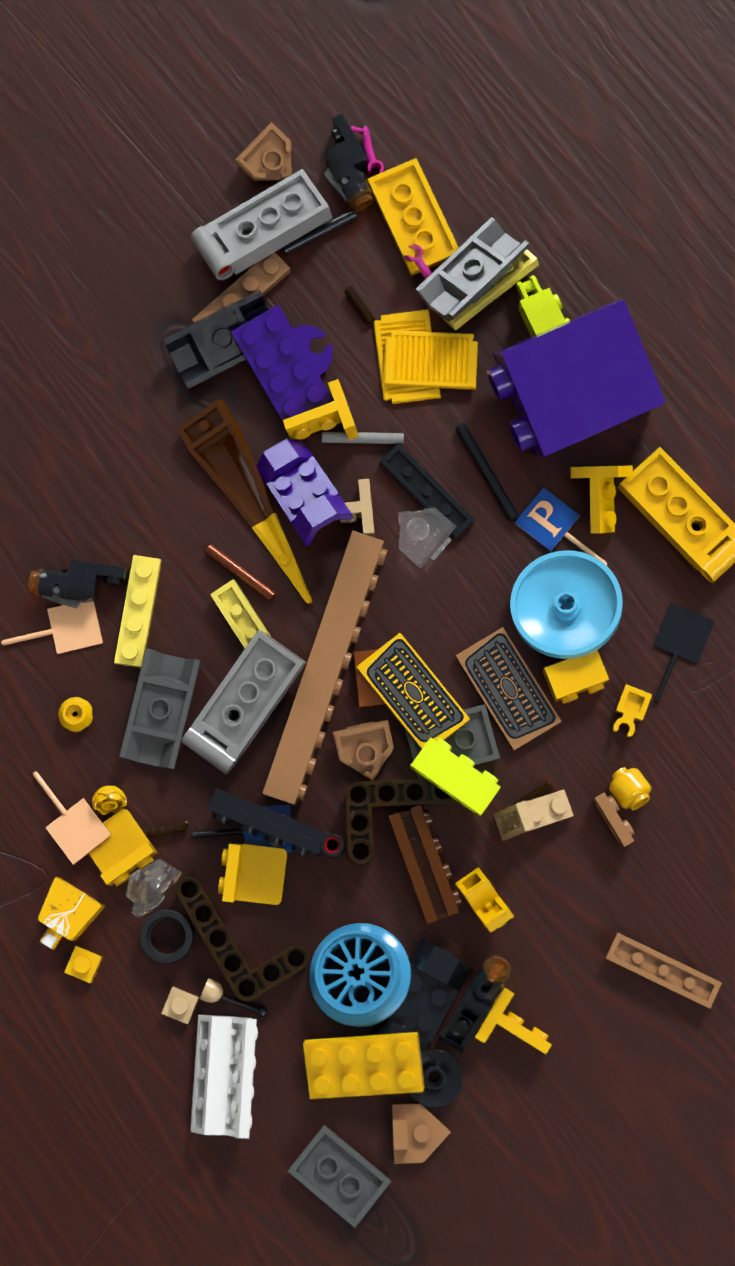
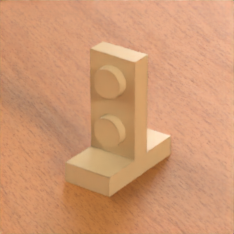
[336,479,375,538]
[493,790,574,841]

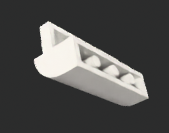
[191,1015,258,1138]

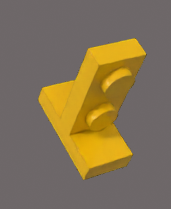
[283,379,359,440]
[571,465,633,533]
[474,987,552,1054]

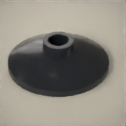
[410,1049,463,1107]

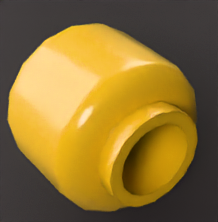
[609,767,651,811]

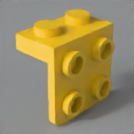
[89,809,157,886]
[218,842,287,905]

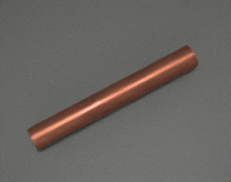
[204,544,276,601]

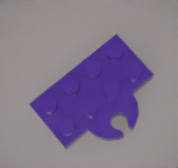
[231,304,333,426]

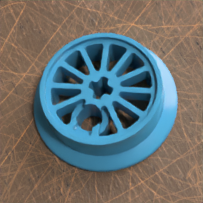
[309,923,411,1027]

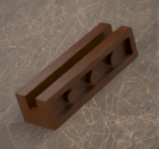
[388,805,462,924]

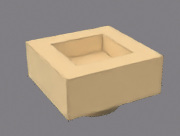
[161,986,199,1024]

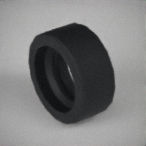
[140,910,195,964]

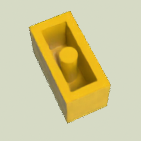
[543,650,609,704]

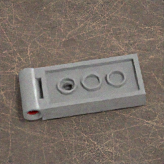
[191,169,332,280]
[181,630,307,775]

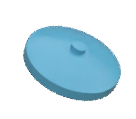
[510,551,623,659]

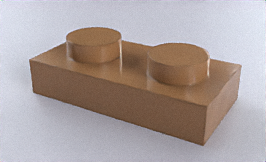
[592,792,635,848]

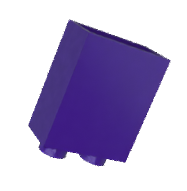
[487,299,666,457]

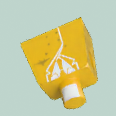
[38,877,105,950]

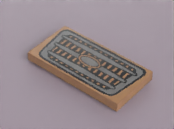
[455,627,562,751]

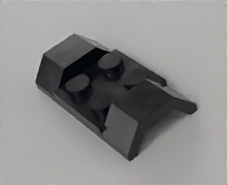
[163,290,269,389]
[370,938,472,1052]

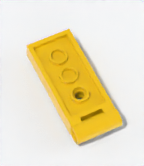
[618,447,735,583]

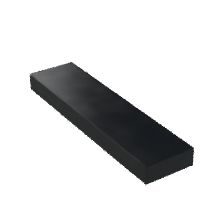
[379,443,475,540]

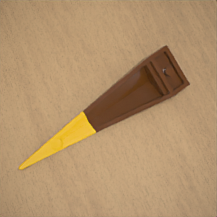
[177,399,312,604]

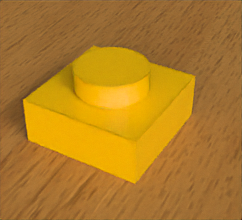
[64,946,103,983]

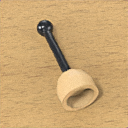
[200,978,268,1018]

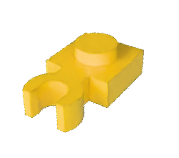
[613,684,652,738]

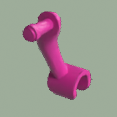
[351,126,384,176]
[404,245,432,279]

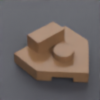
[234,122,292,181]
[333,720,394,781]
[392,1103,451,1164]

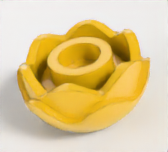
[58,697,93,732]
[92,786,127,815]

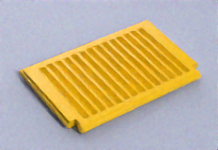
[373,309,441,404]
[383,330,478,390]

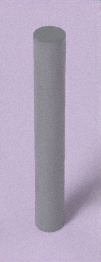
[322,432,404,444]

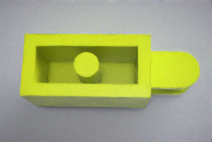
[516,275,570,337]

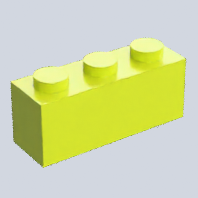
[410,737,501,817]

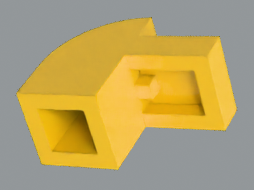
[455,868,514,933]

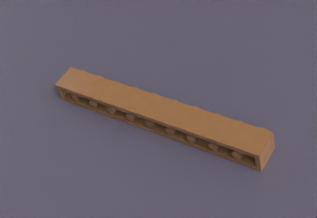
[262,531,388,806]

